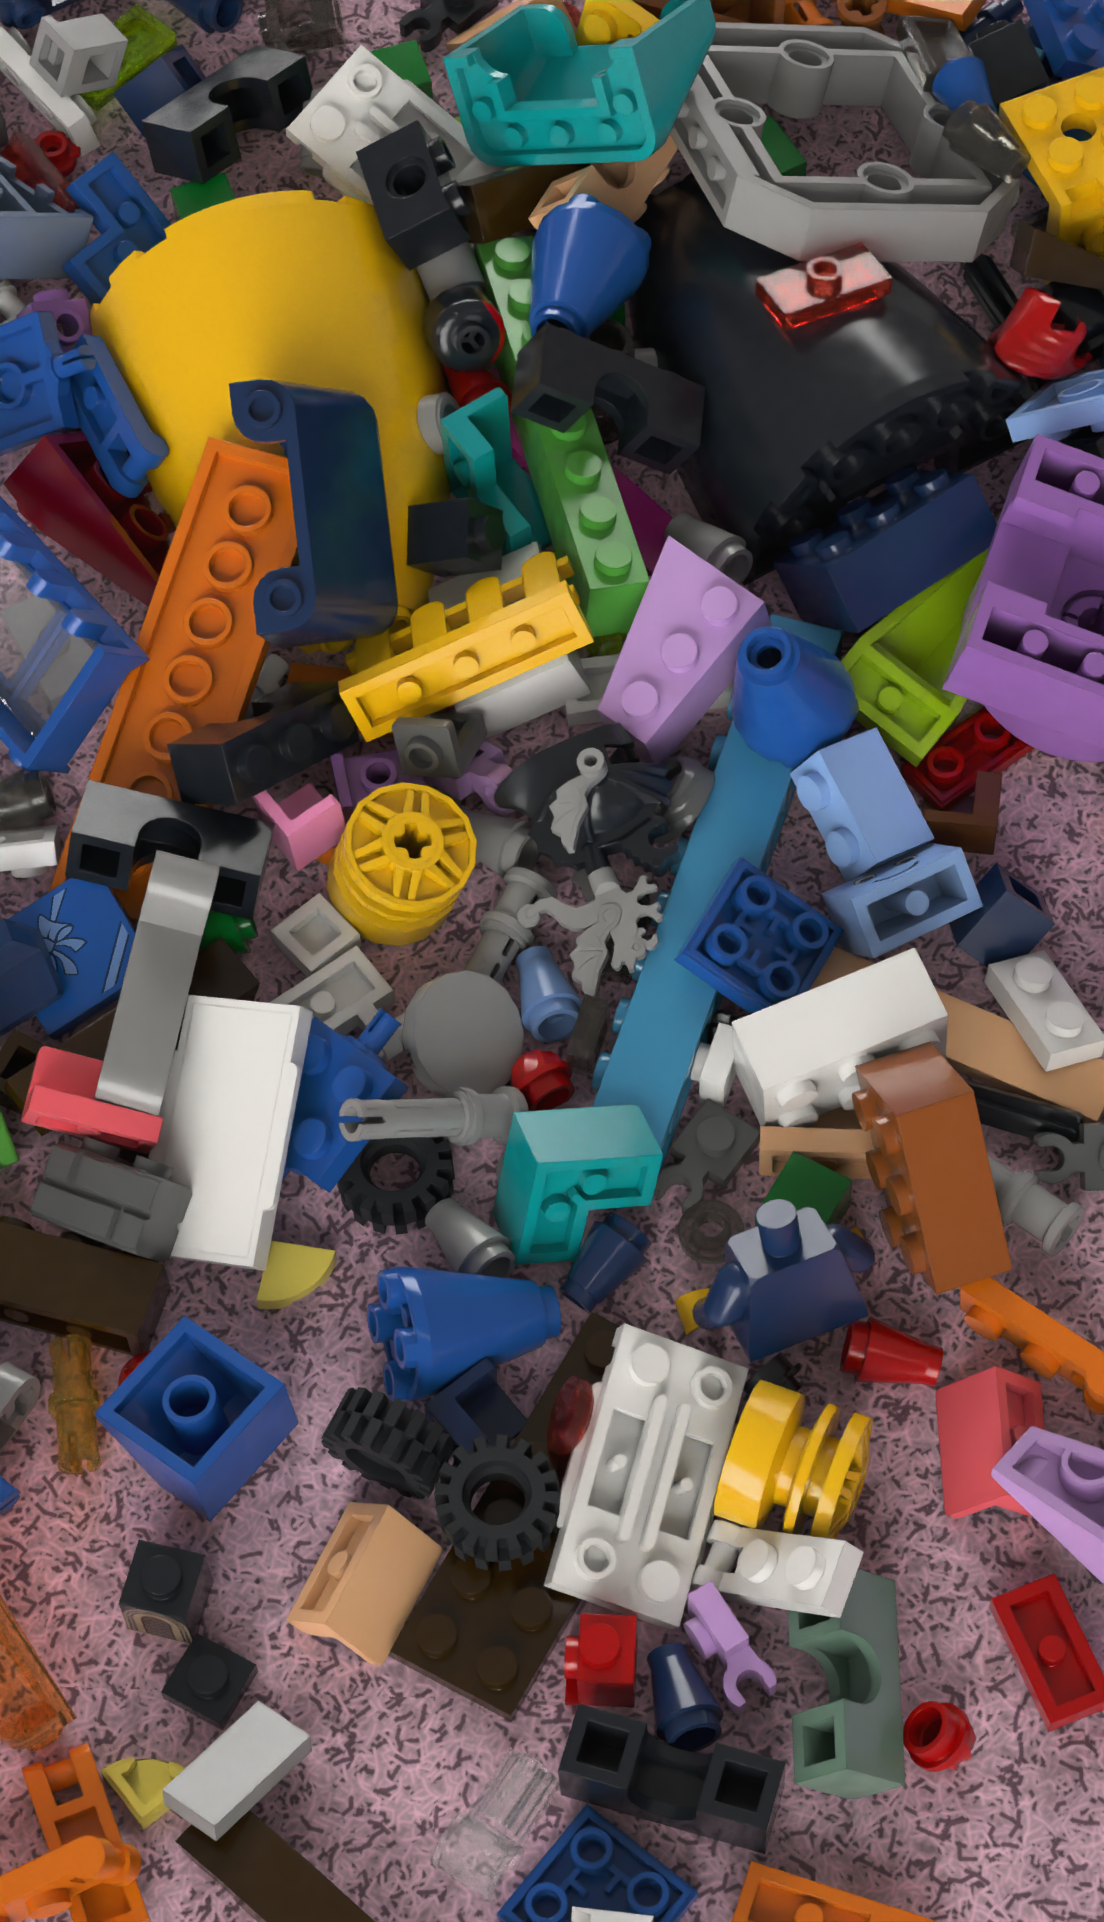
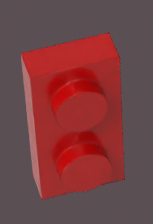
[989,1573,1104,1732]

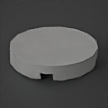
[402,970,524,1097]

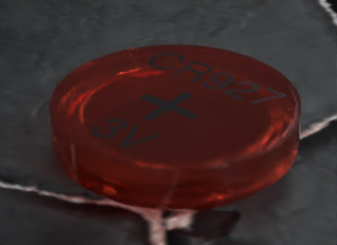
[547,1376,594,1455]

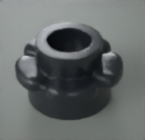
[743,1352,803,1397]

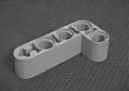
[94,850,220,1116]

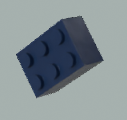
[772,467,997,633]

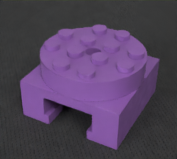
[942,434,1104,762]

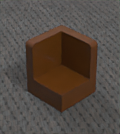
[922,771,1002,855]

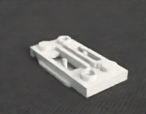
[286,45,508,256]
[149,995,313,1271]
[544,1323,749,1630]

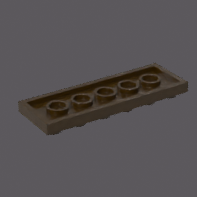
[390,1312,620,1722]

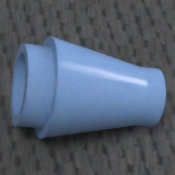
[515,946,584,1043]

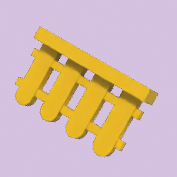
[338,551,594,742]

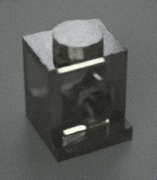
[258,0,346,54]

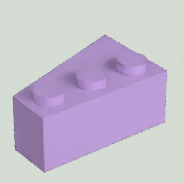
[597,535,772,764]

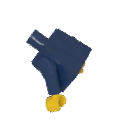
[675,1199,876,1362]

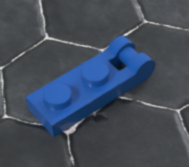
[69,334,169,498]

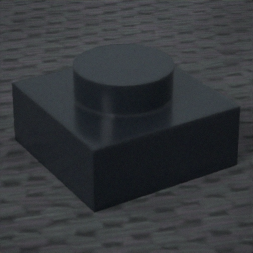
[161,1633,258,1730]

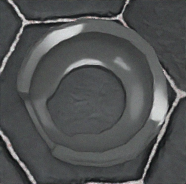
[653,756,715,845]

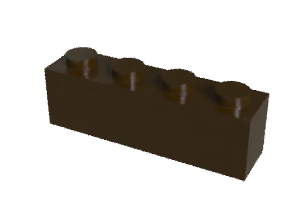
[0,1216,171,1356]

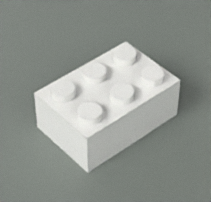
[731,948,948,1128]

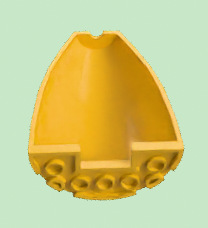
[89,190,450,654]

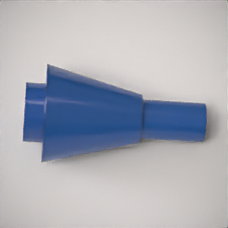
[932,56,1009,151]

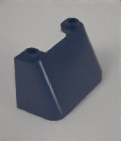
[229,379,398,648]

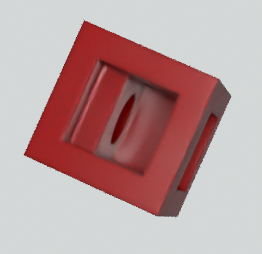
[564,1613,638,1708]

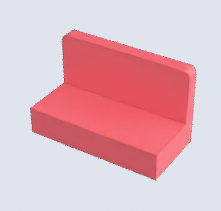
[20,1046,163,1154]
[935,1366,1045,1518]

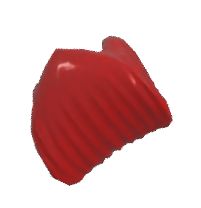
[987,287,1093,380]

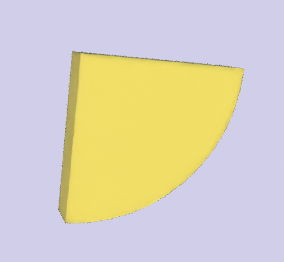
[256,1240,337,1309]
[100,1758,185,1830]

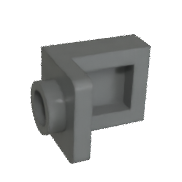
[392,712,487,778]

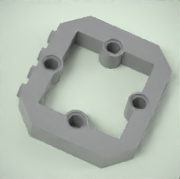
[670,22,1020,262]

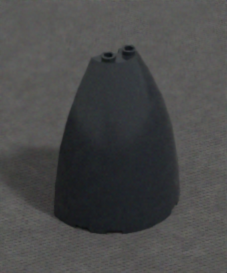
[628,173,1035,586]

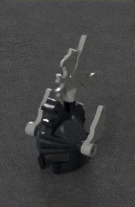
[494,722,682,1002]

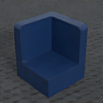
[113,44,206,138]
[949,862,1055,968]
[424,1357,527,1457]

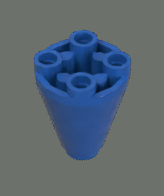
[529,193,652,339]
[731,626,859,769]
[367,1266,561,1401]

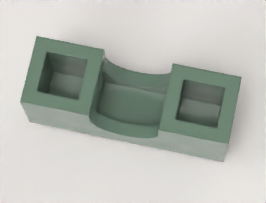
[788,1569,905,1799]

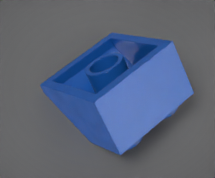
[94,1315,299,1522]

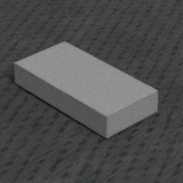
[162,1701,312,1841]

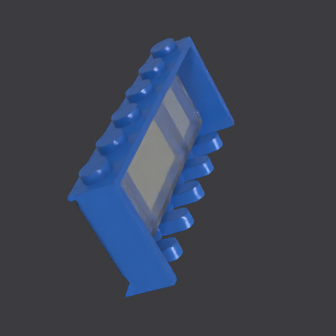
[0,496,150,774]

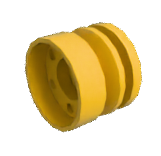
[326,782,477,947]
[714,1380,873,1539]

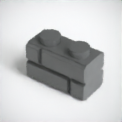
[30,1136,192,1263]

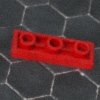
[900,706,1034,811]

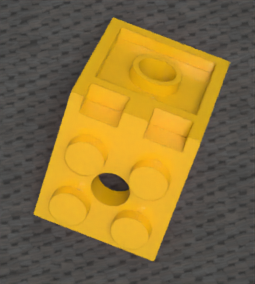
[998,67,1104,285]

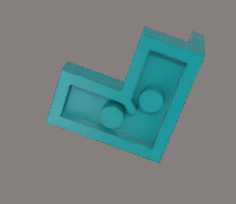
[440,387,552,556]
[493,1104,663,1265]

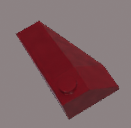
[3,432,176,607]

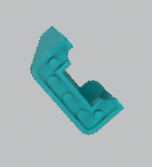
[443,0,716,167]

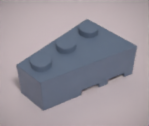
[0,156,94,283]

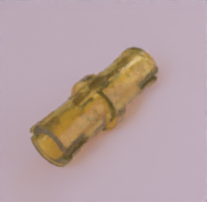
[48,1334,102,1475]

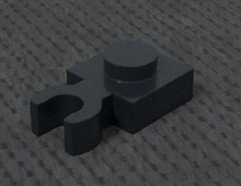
[399,0,499,53]

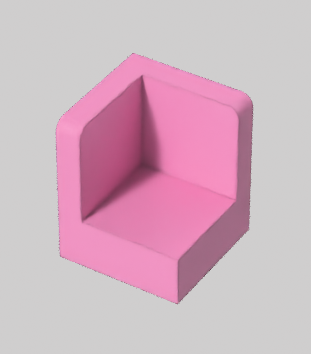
[253,782,346,872]

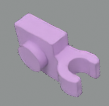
[423,741,515,817]
[683,1581,777,1715]

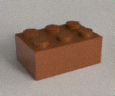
[852,1042,1012,1294]

